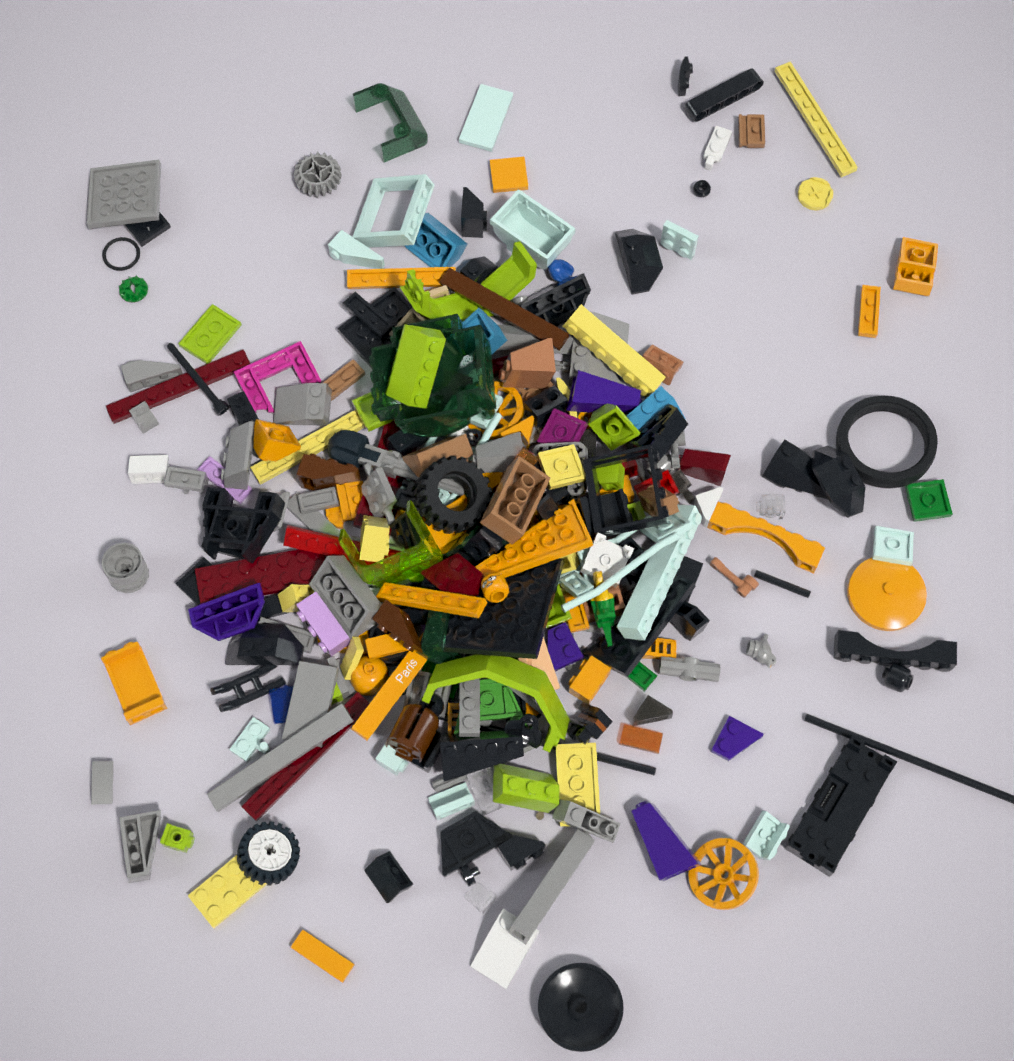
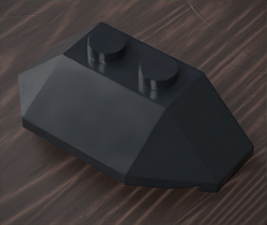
[615,229,663,295]
[520,273,591,326]
[812,445,866,518]
[225,624,304,665]

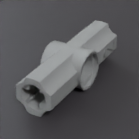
[659,656,721,682]

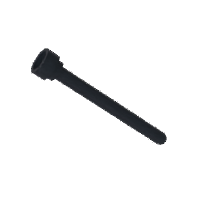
[167,343,230,416]

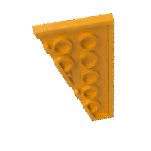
[475,499,593,578]

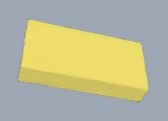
[340,636,364,680]

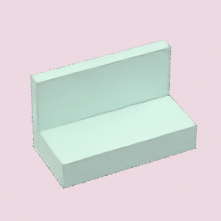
[428,782,475,820]

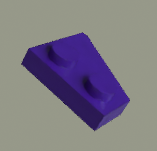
[548,622,583,672]
[711,716,764,761]

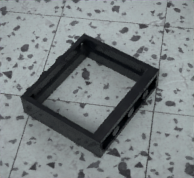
[583,444,669,536]

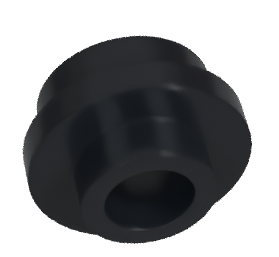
[693,180,711,197]

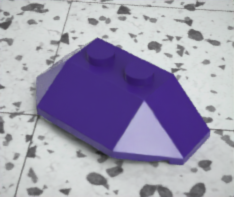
[188,583,265,641]

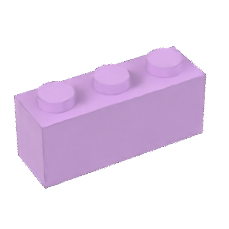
[296,592,350,657]

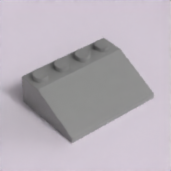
[569,312,629,386]

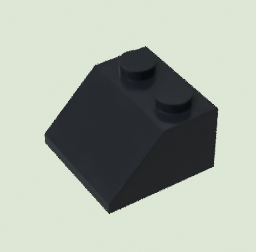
[461,187,487,238]

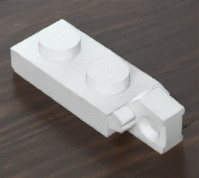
[704,126,732,171]

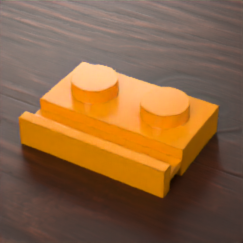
[335,481,363,522]

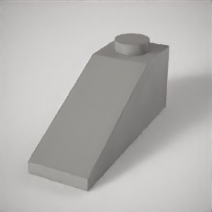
[121,360,183,393]

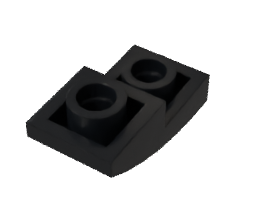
[678,56,693,97]

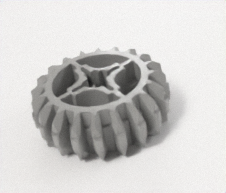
[294,151,342,198]

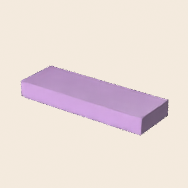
[197,456,253,504]

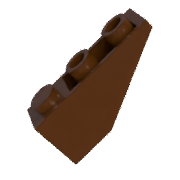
[372,599,424,654]

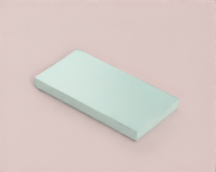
[459,84,513,152]

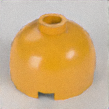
[349,655,389,696]

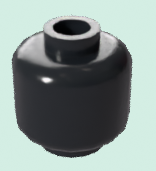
[882,663,914,693]

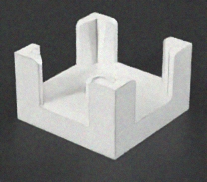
[580,533,634,588]

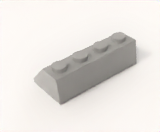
[309,555,382,640]

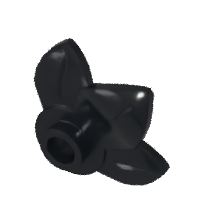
[503,714,542,749]

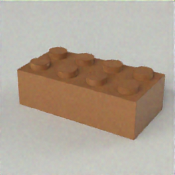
[480,456,550,544]

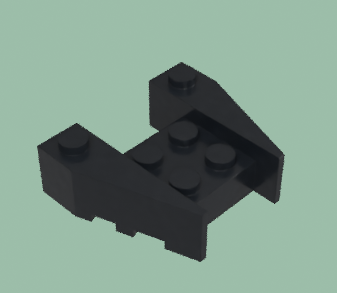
[202,487,285,564]

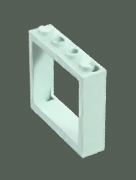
[353,174,435,248]

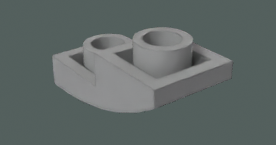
[91,761,113,804]

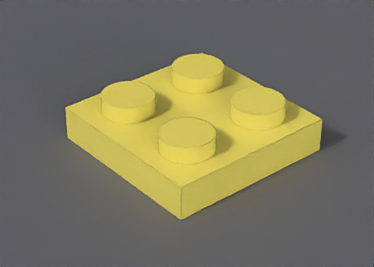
[537,444,586,490]

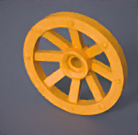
[465,381,524,440]
[688,838,759,910]

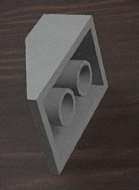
[274,383,332,426]

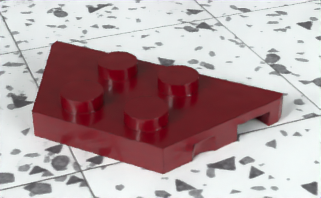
[420,553,485,597]

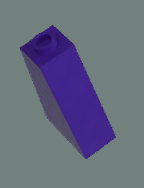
[567,370,642,414]
[631,801,701,881]

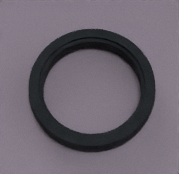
[836,395,938,488]

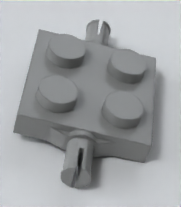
[361,463,397,524]

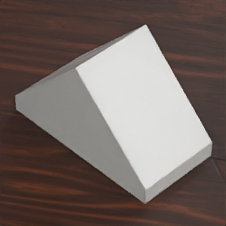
[693,487,724,527]

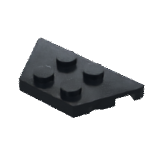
[440,811,513,878]

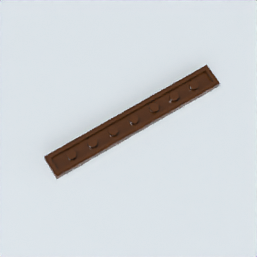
[440,267,569,351]

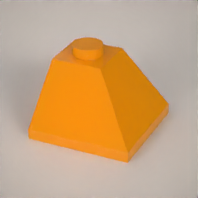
[253,419,301,462]

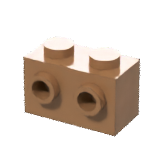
[638,485,679,517]

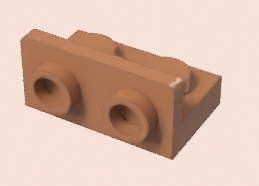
[642,344,684,385]

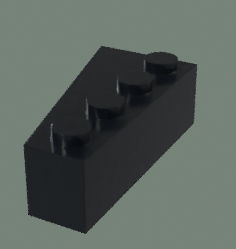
[440,729,524,782]

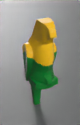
[590,571,616,647]

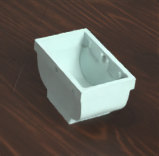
[490,189,576,269]

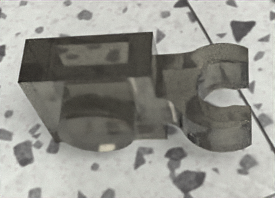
[672,469,694,504]

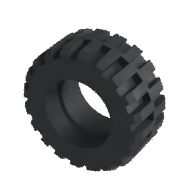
[413,456,492,534]

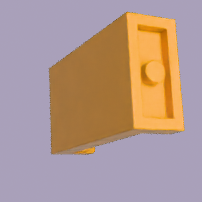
[101,642,168,725]

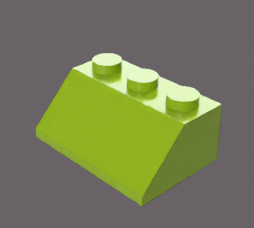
[493,764,559,813]

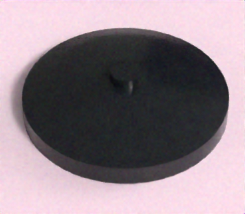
[538,963,624,1052]

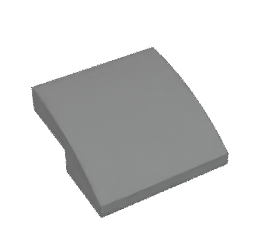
[403,671,452,718]

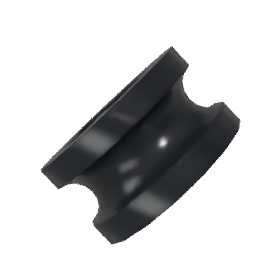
[466,429,483,446]

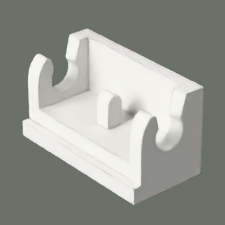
[128,455,170,484]

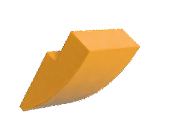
[893,237,938,296]

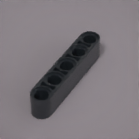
[684,68,764,122]

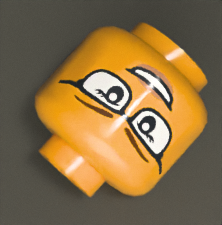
[481,573,509,603]

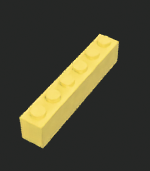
[562,304,665,398]

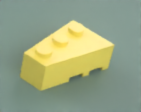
[359,515,390,563]

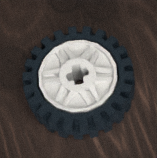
[237,821,300,886]

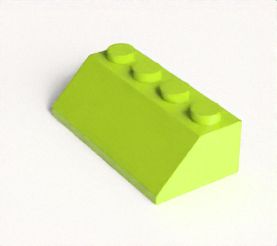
[385,324,446,408]

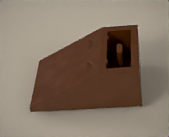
[296,454,362,491]

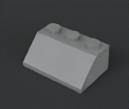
[221,421,254,490]

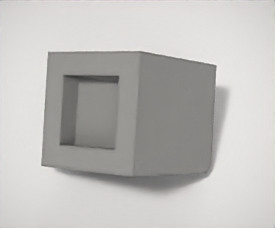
[129,401,159,434]

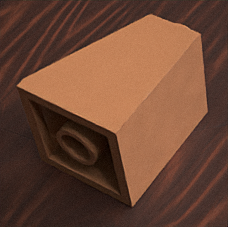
[499,338,556,389]

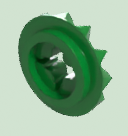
[119,275,148,303]

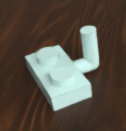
[229,717,271,762]

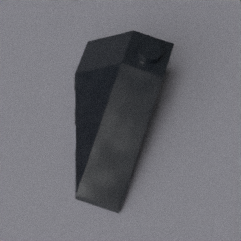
[762,439,828,500]

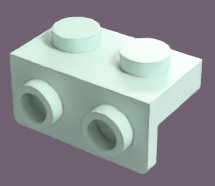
[743,811,790,860]

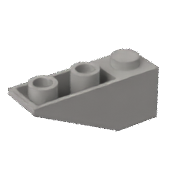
[552,799,621,843]

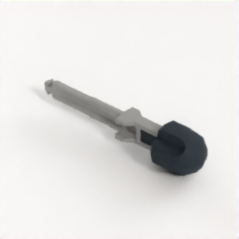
[327,430,466,496]

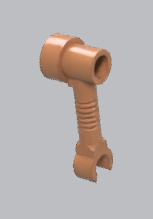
[710,557,759,598]

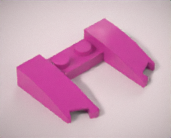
[234,341,321,413]

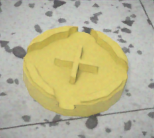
[797,177,833,211]

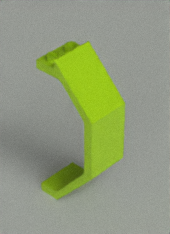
[400,241,537,328]
[421,654,570,753]

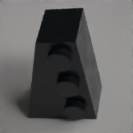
[628,403,688,463]

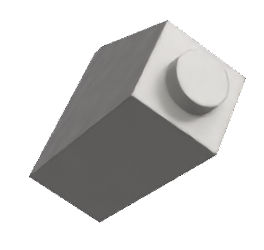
[473,432,523,473]

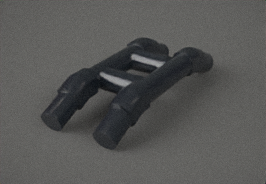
[210,665,287,712]

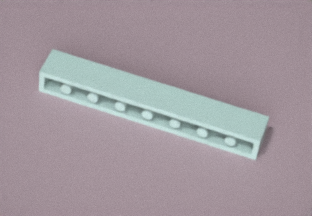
[617,504,702,640]

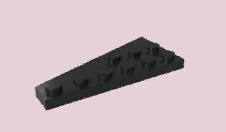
[581,575,696,677]

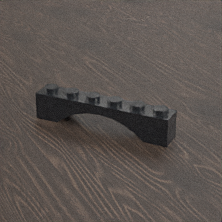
[619,536,710,641]
[834,630,957,672]

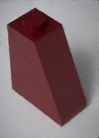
[677,449,731,487]

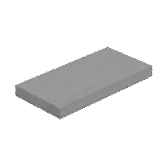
[282,661,339,747]

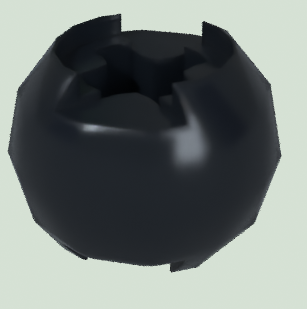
[419,693,444,717]

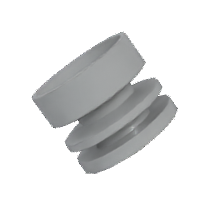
[102,543,149,593]

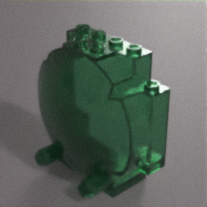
[369,314,496,437]

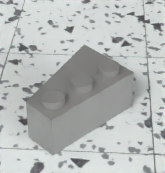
[119,810,162,883]

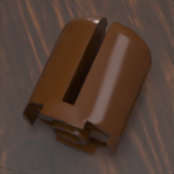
[385,704,439,763]

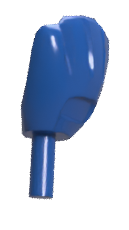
[548,259,574,282]

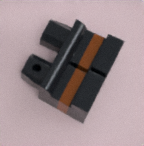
[567,702,613,744]

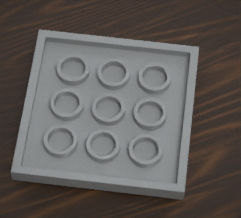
[87,159,161,229]

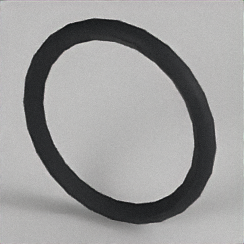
[102,237,140,271]

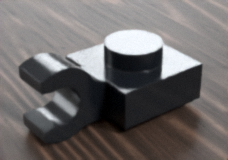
[620,575,637,606]

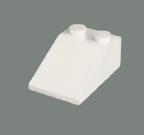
[470,909,539,989]

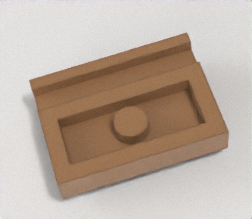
[738,114,765,148]

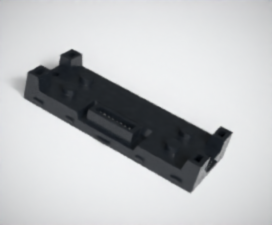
[785,735,897,877]

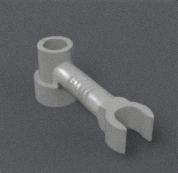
[671,431,686,469]

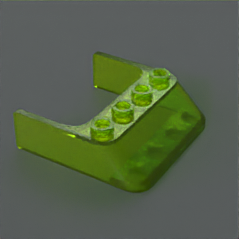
[338,500,443,588]

